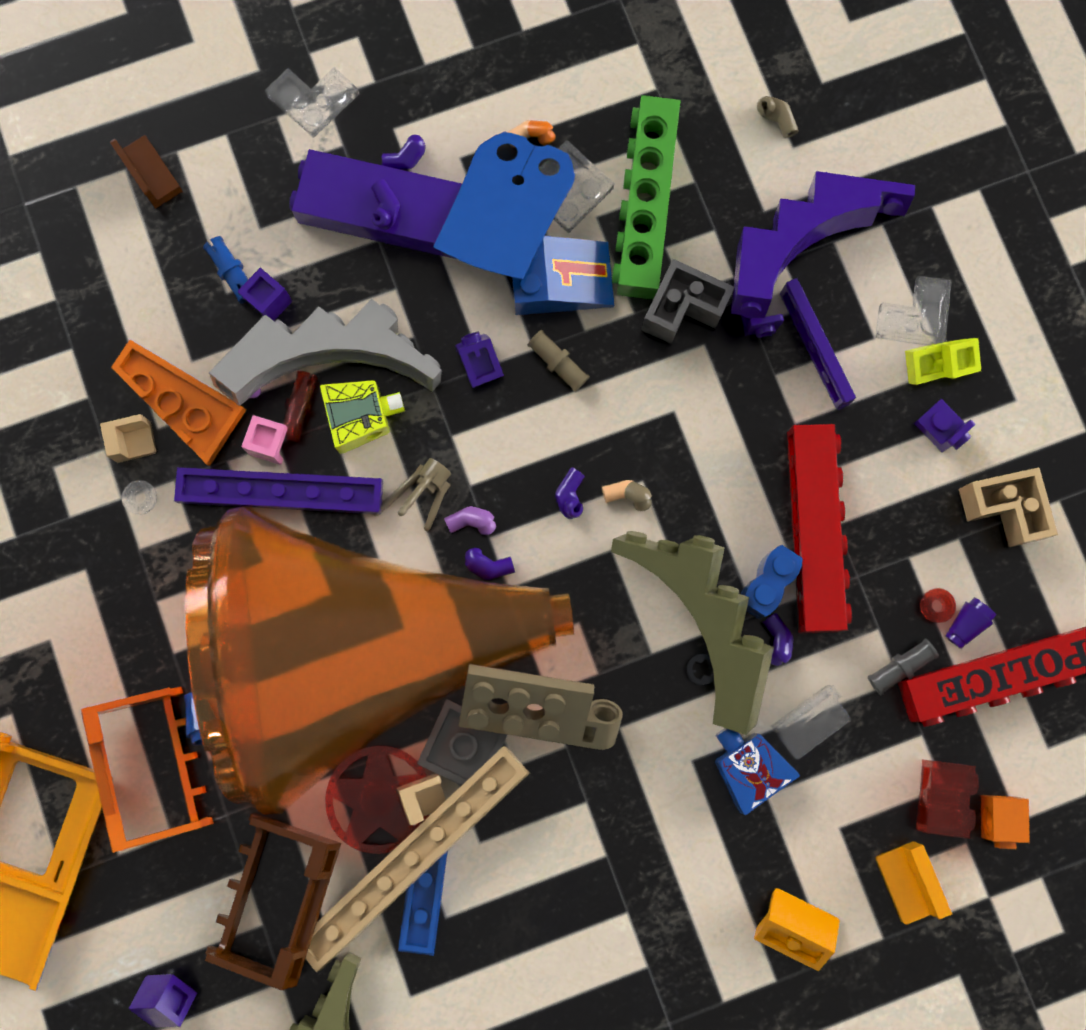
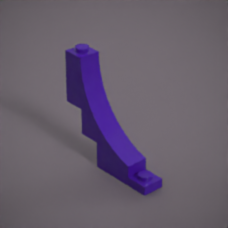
[731,171,915,319]

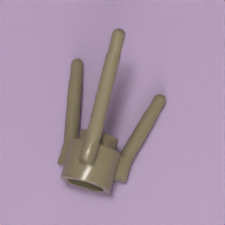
[373,458,451,531]

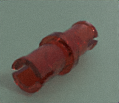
[282,371,318,442]

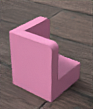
[241,415,288,465]

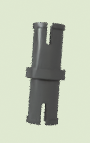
[868,639,939,696]

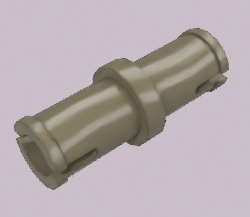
[527,330,590,392]

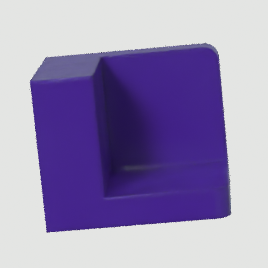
[237,267,293,321]
[128,974,197,1027]

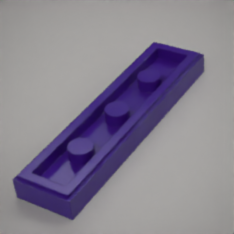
[780,278,856,410]

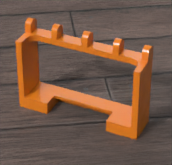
[81,687,214,853]

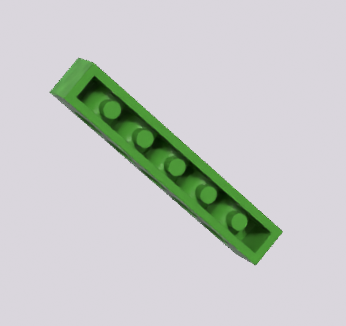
[612,95,681,299]

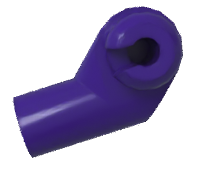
[555,468,585,519]
[465,548,515,580]
[762,612,794,666]

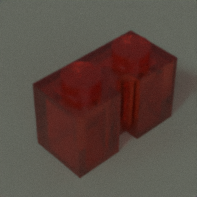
[916,759,979,839]

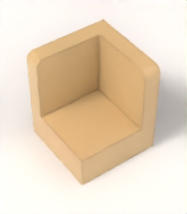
[100,414,157,463]
[396,773,446,826]

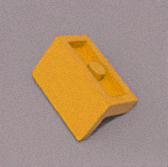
[876,841,952,925]
[754,888,840,971]

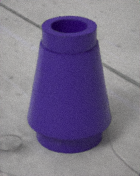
[945,597,996,649]

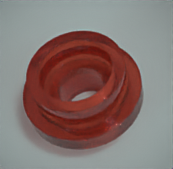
[920,588,956,623]

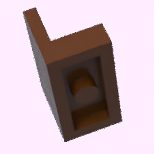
[110,135,183,209]

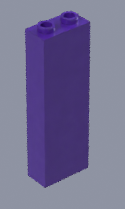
[289,149,462,259]

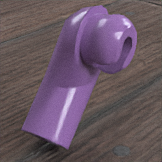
[444,506,496,535]

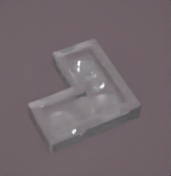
[265,67,359,138]
[875,276,952,346]

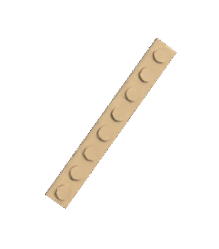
[305,746,529,972]

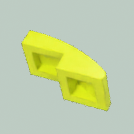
[905,338,981,385]

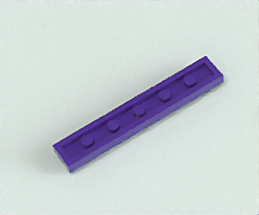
[174,467,384,514]

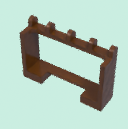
[205,813,342,991]

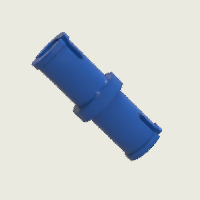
[203,236,248,304]

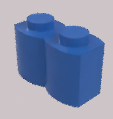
[741,545,803,619]

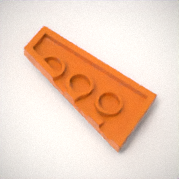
[111,340,246,467]

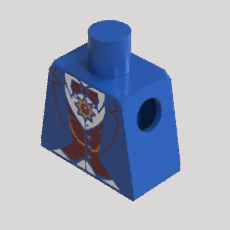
[715,728,800,815]

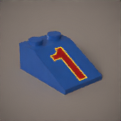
[512,236,614,315]

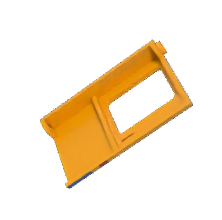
[0,732,113,991]

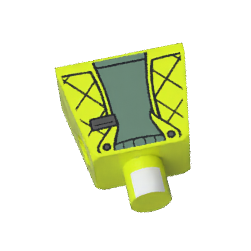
[320,381,405,454]

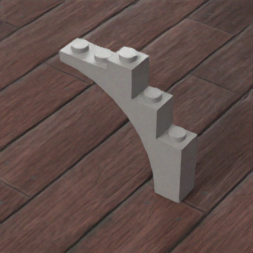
[209,299,442,406]

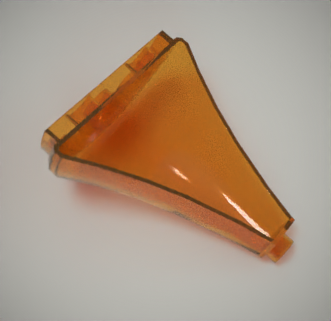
[185,506,574,815]

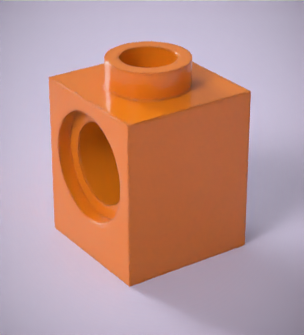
[981,795,1030,849]

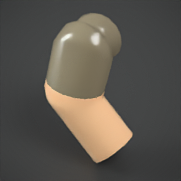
[602,480,652,511]

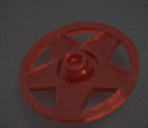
[325,745,430,854]

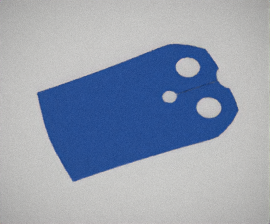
[433,132,575,279]

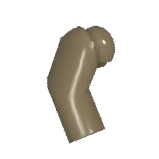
[757,96,799,138]

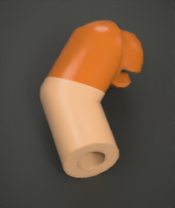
[508,120,556,148]

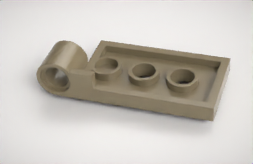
[458,664,623,750]

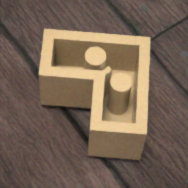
[959,468,1058,547]

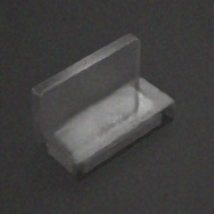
[771,685,851,759]

